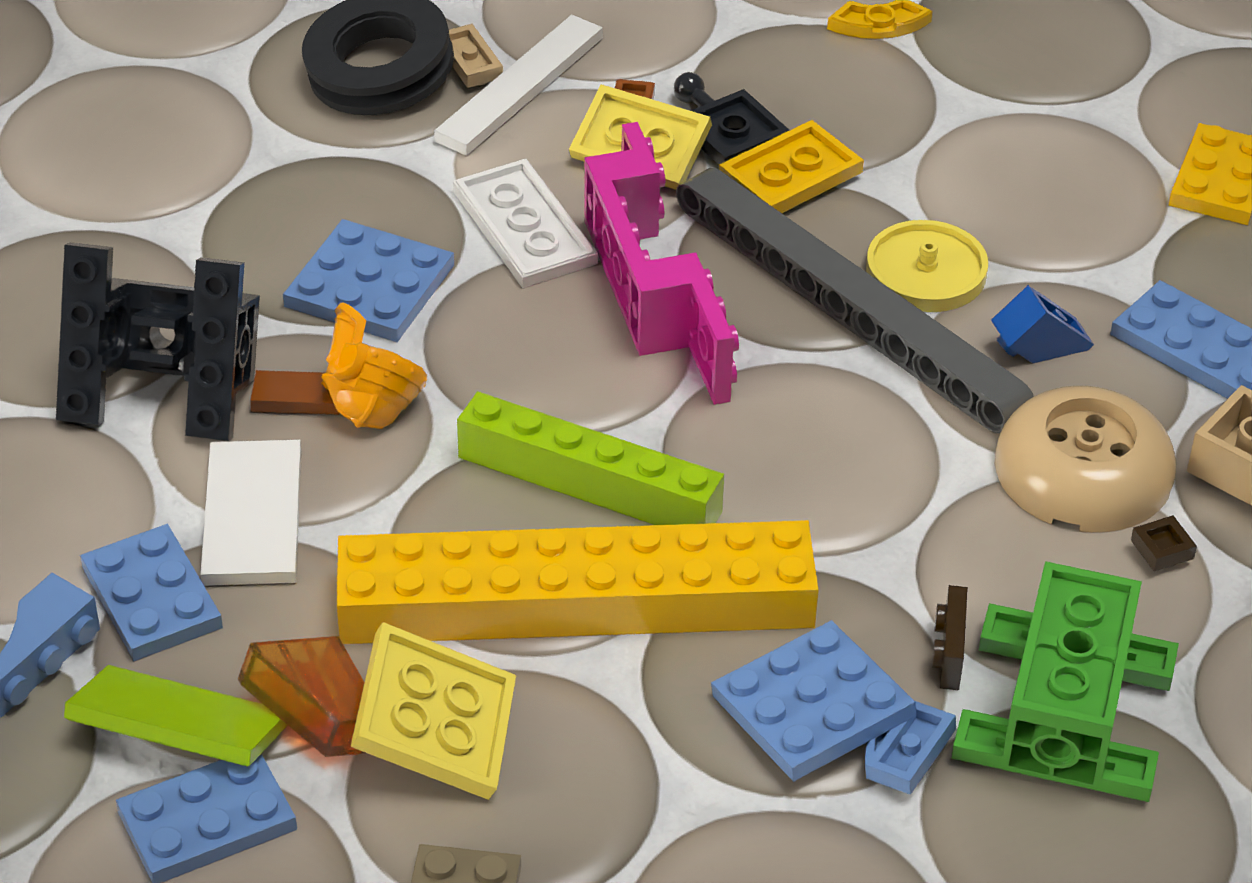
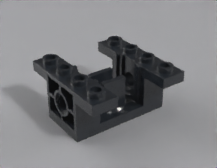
[56,242,260,441]

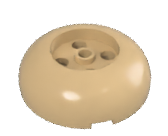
[995,386,1176,532]

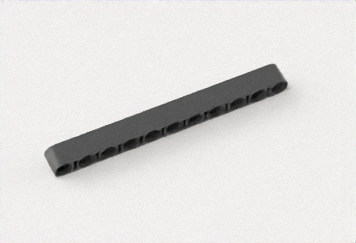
[676,167,1034,433]

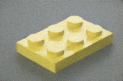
[569,84,712,190]

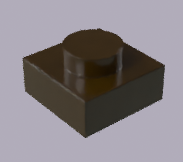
[1131,515,1197,572]

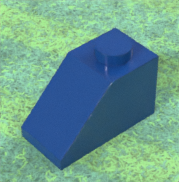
[991,285,1094,363]

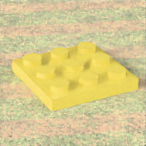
[351,622,516,800]

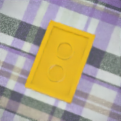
[719,120,864,213]
[1168,123,1252,225]

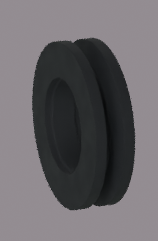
[302,0,454,115]

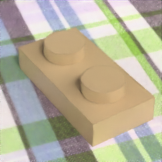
[449,24,503,88]

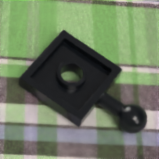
[674,72,789,165]

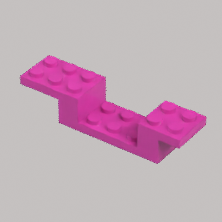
[584,122,739,405]

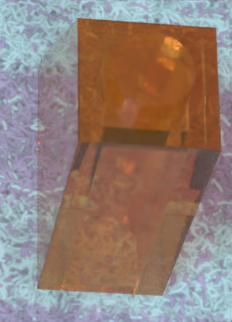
[238,636,366,757]

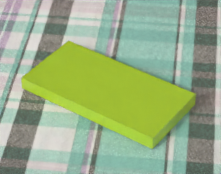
[64,665,289,767]

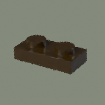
[932,585,968,690]

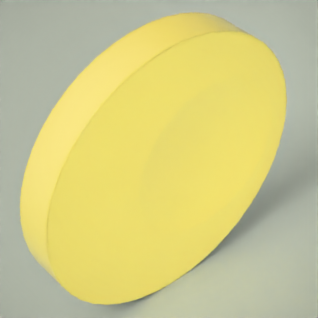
[866,220,988,312]

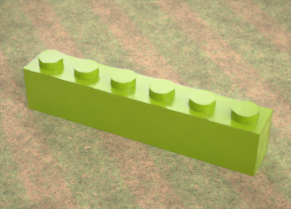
[457,391,724,525]

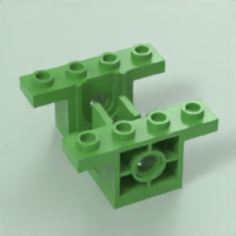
[952,561,1179,802]

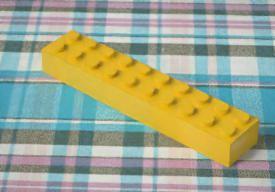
[337,520,818,644]

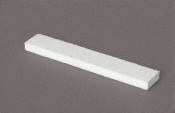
[434,14,603,156]

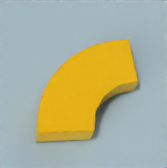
[827,0,933,39]

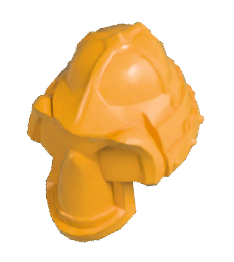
[321,302,427,429]

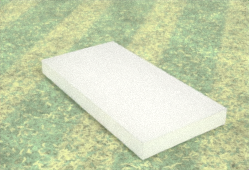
[453,159,598,289]
[201,440,302,586]

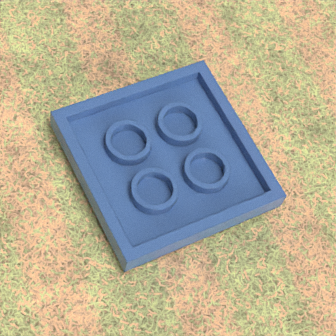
[283,219,454,342]
[711,620,916,782]

